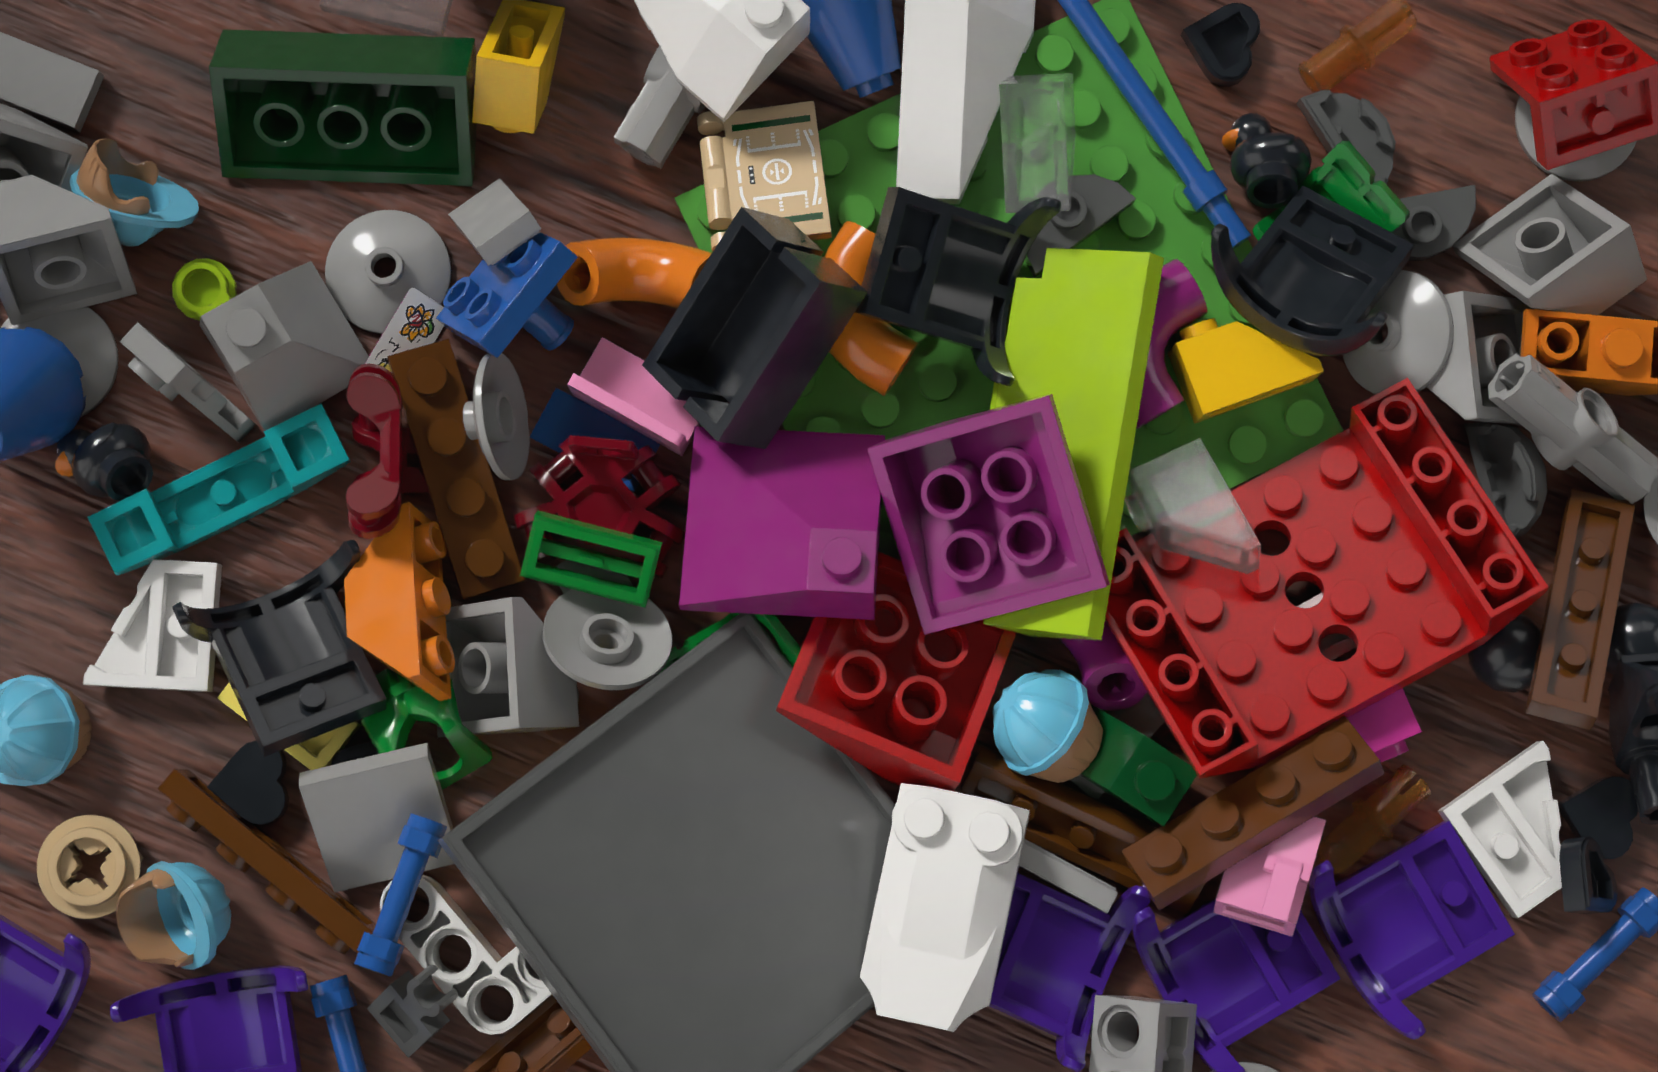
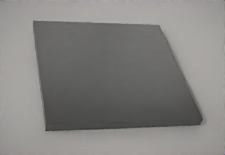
[438,613,895,1072]

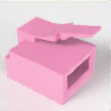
[1213,817,1326,937]

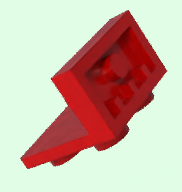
[1489,19,1658,170]

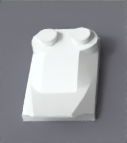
[860,783,1030,1032]

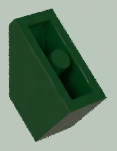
[1080,704,1197,826]

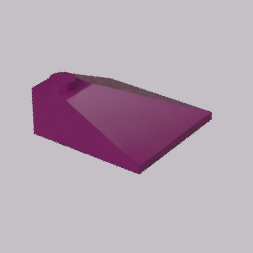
[867,394,1110,635]
[679,426,885,620]

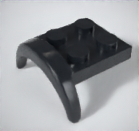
[1211,186,1414,356]
[855,187,1061,387]
[172,540,387,757]

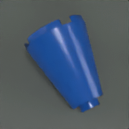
[802,0,902,98]
[0,327,86,462]

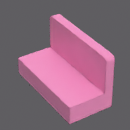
[567,337,700,456]

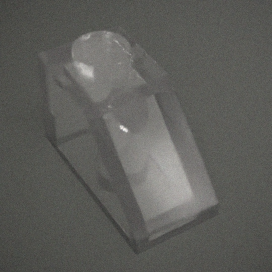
[999,73,1076,213]
[1125,438,1261,574]

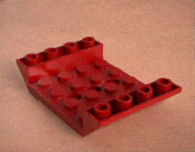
[1105,377,1549,779]

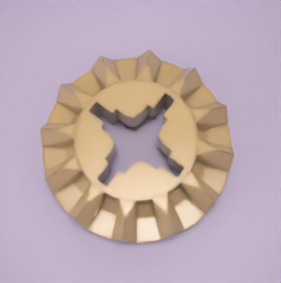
[37,815,143,919]

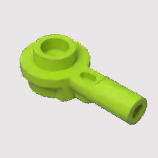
[172,258,237,321]

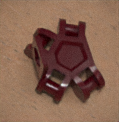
[346,363,429,539]
[514,435,685,578]

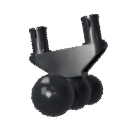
[1468,602,1658,825]

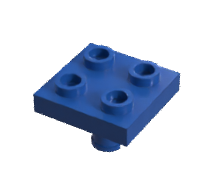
[436,232,578,358]

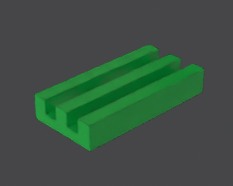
[520,510,663,608]

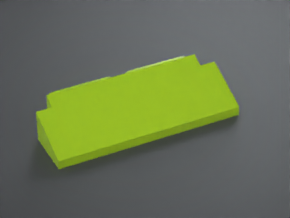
[983,248,1164,640]

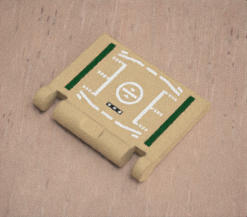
[697,101,832,252]

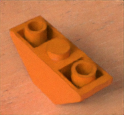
[1520,308,1658,396]
[344,502,455,701]

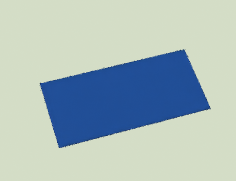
[530,388,660,492]

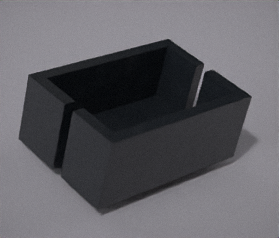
[642,207,868,449]

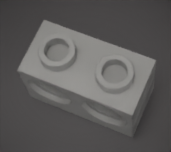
[1089,995,1197,1072]

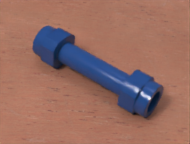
[354,813,447,977]
[1532,887,1658,1022]
[309,975,367,1072]

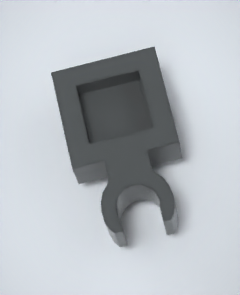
[367,965,458,1058]

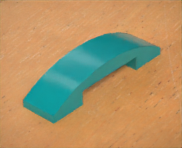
[87,403,351,576]

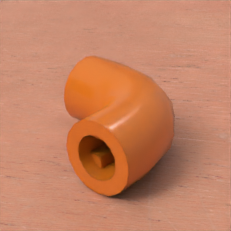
[825,221,918,396]
[557,237,712,308]

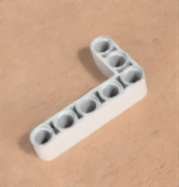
[380,875,552,1035]

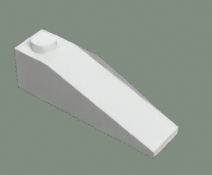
[634,0,810,122]
[896,0,1036,204]

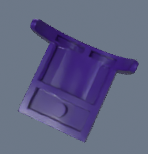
[1309,821,1515,1040]
[990,873,1151,1072]
[1132,897,1341,1072]
[0,914,91,1072]
[110,965,308,1072]

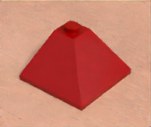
[776,552,1016,791]

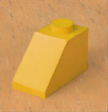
[472,0,565,134]
[1168,318,1324,424]

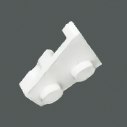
[83,559,222,692]
[1438,741,1562,918]

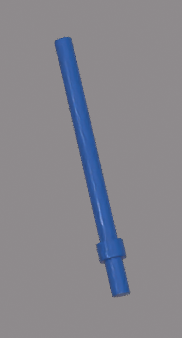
[1057,0,1252,249]

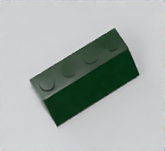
[209,29,477,186]

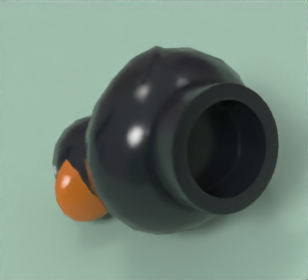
[1221,113,1312,209]
[55,422,153,501]

